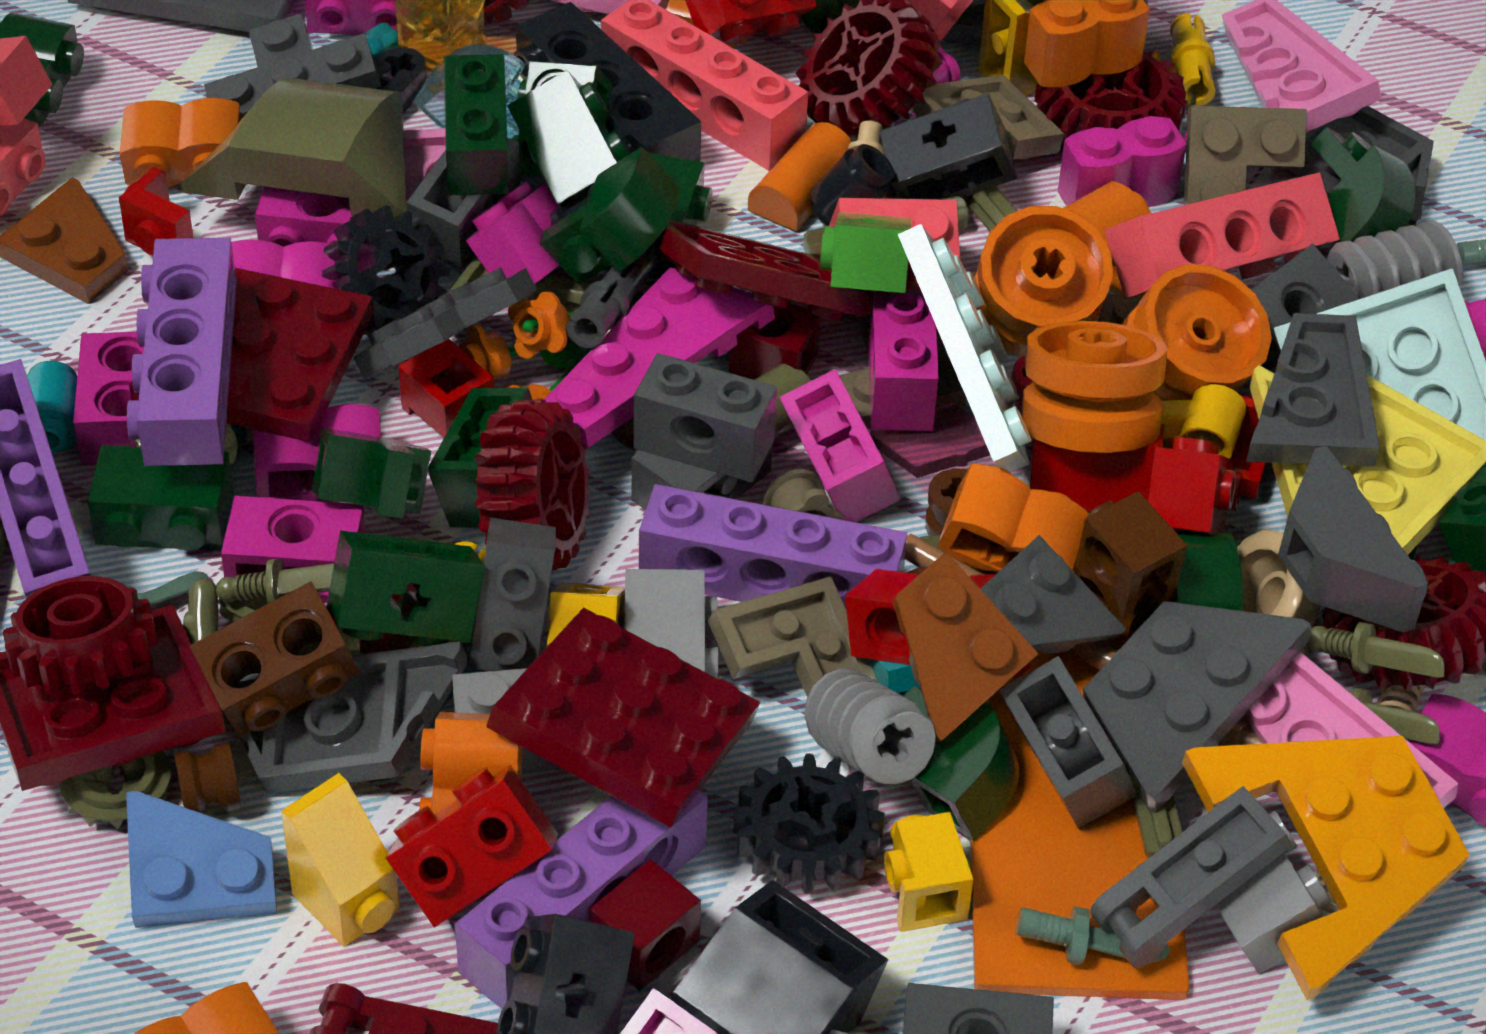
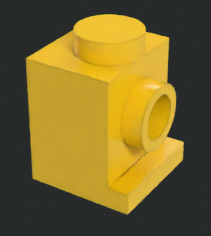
[884,812,973,932]

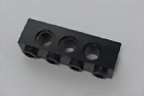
[513,2,701,161]

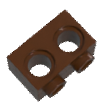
[1074,491,1187,650]
[190,581,361,737]

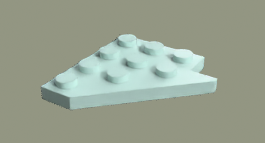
[898,224,1031,473]
[1273,268,1486,440]

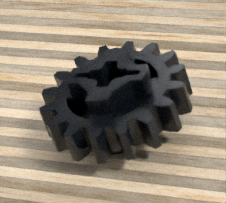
[322,206,451,335]
[733,753,885,894]

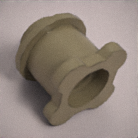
[763,469,844,520]

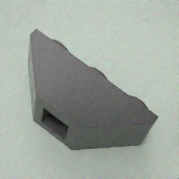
[1278,445,1429,632]

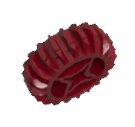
[796,0,943,142]
[1034,50,1187,152]
[473,399,592,571]
[1322,555,1486,692]

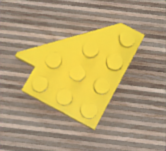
[1250,365,1486,555]

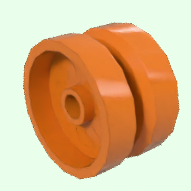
[974,206,1113,357]
[1121,264,1272,401]
[1021,321,1167,453]

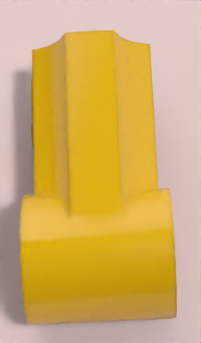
[1161,384,1247,459]

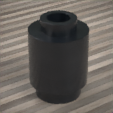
[810,144,895,226]

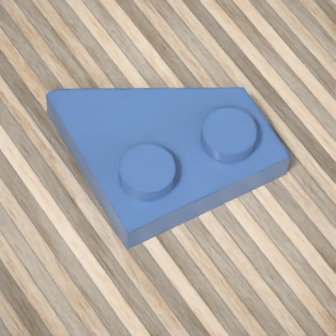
[126,791,277,928]

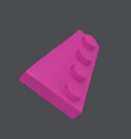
[544,267,775,448]

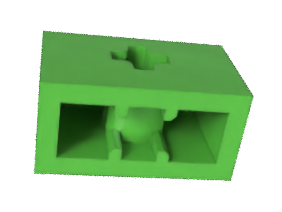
[820,212,911,293]

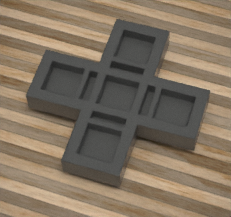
[204,13,381,118]
[353,267,537,378]

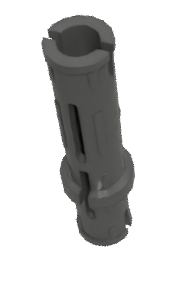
[566,246,660,348]

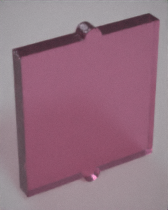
[867,403,991,478]

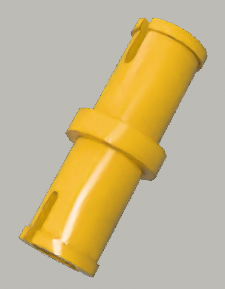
[1170,13,1216,106]

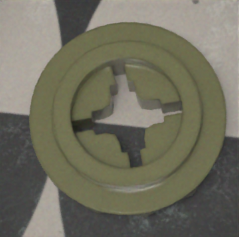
[59,750,172,830]

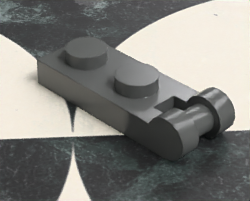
[1090,786,1292,968]

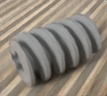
[1327,220,1463,300]
[805,668,936,784]

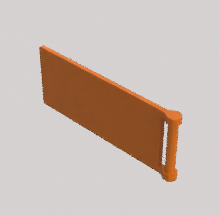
[968,565,1189,1000]

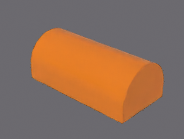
[748,122,852,231]

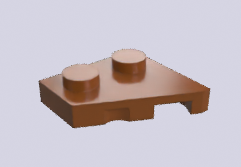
[0,177,128,304]
[892,552,1039,744]

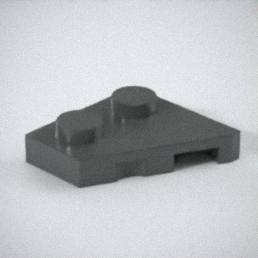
[981,535,1126,654]

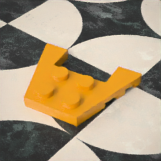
[1182,736,1470,1000]

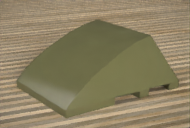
[181,78,407,217]

